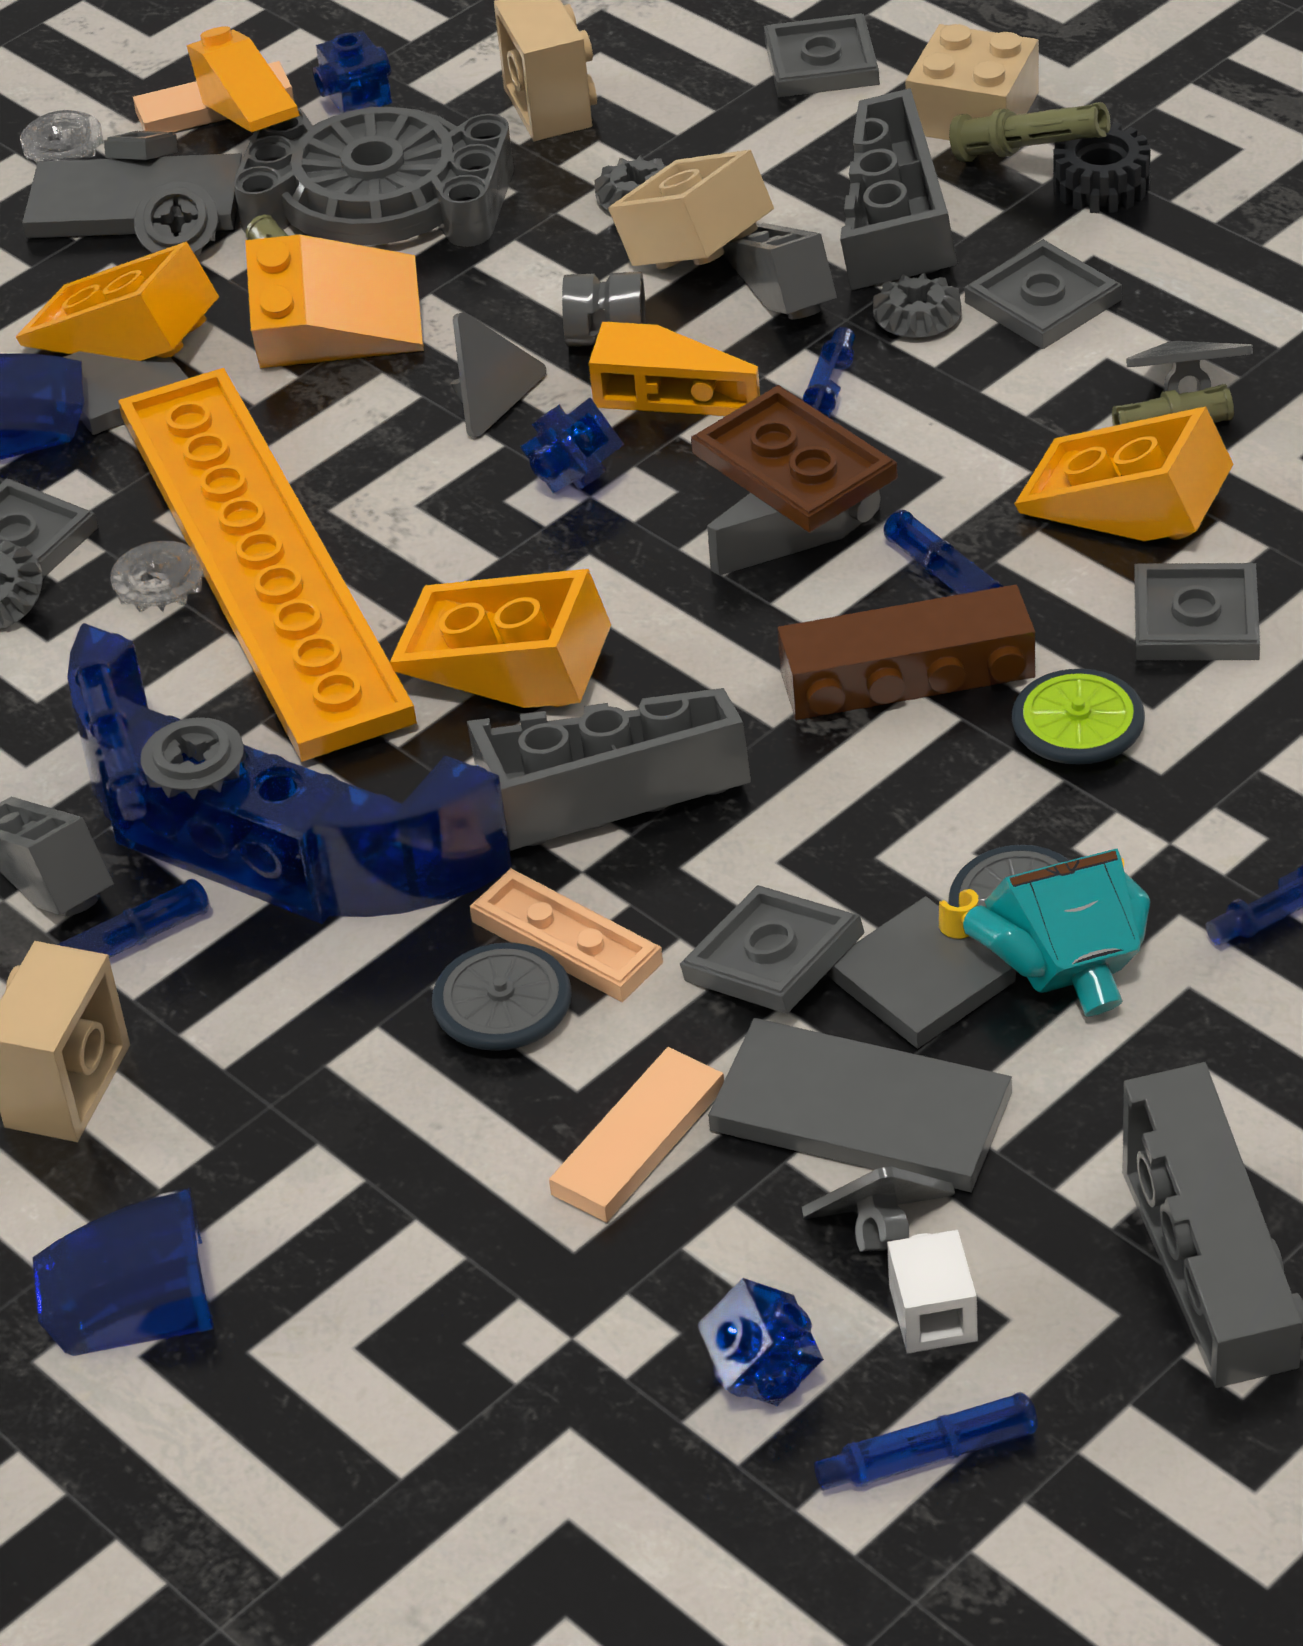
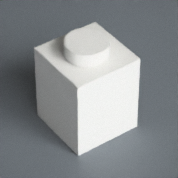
[887,1230,978,1354]

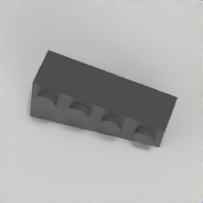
[840,88,958,291]
[467,688,751,851]
[1122,1062,1303,1388]

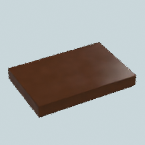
[691,385,898,533]

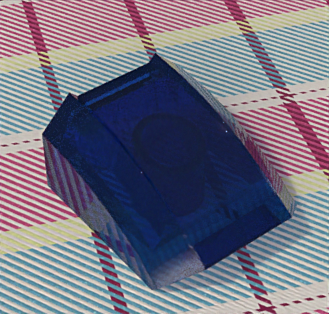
[0,353,84,460]
[32,1187,214,1356]

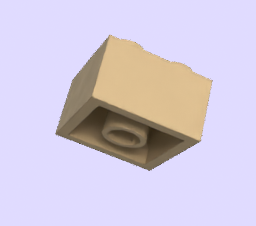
[494,0,597,141]
[905,24,1039,141]
[608,149,774,269]
[0,941,130,1142]

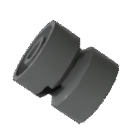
[562,272,646,347]

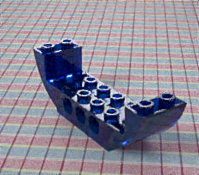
[67,623,512,924]

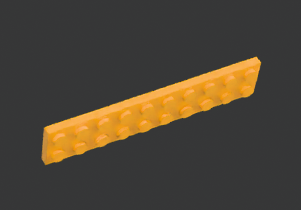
[118,368,417,762]

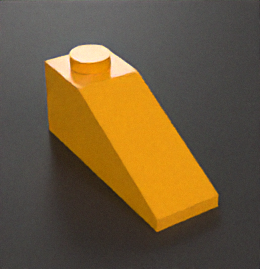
[186,26,300,132]
[589,322,760,416]

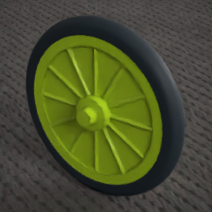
[1012,669,1145,765]

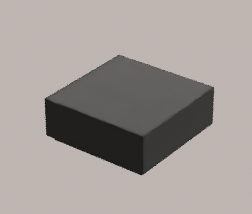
[104,131,178,160]

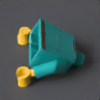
[939,848,1151,1017]

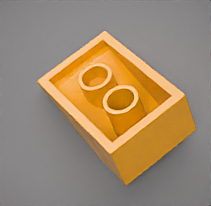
[245,234,424,368]
[16,241,219,361]
[1014,406,1234,541]
[390,569,611,708]

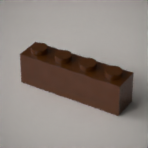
[777,584,1035,720]

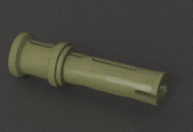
[949,102,1110,162]

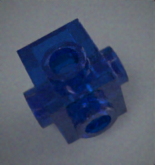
[313,30,392,113]
[520,397,624,494]
[698,1278,824,1406]

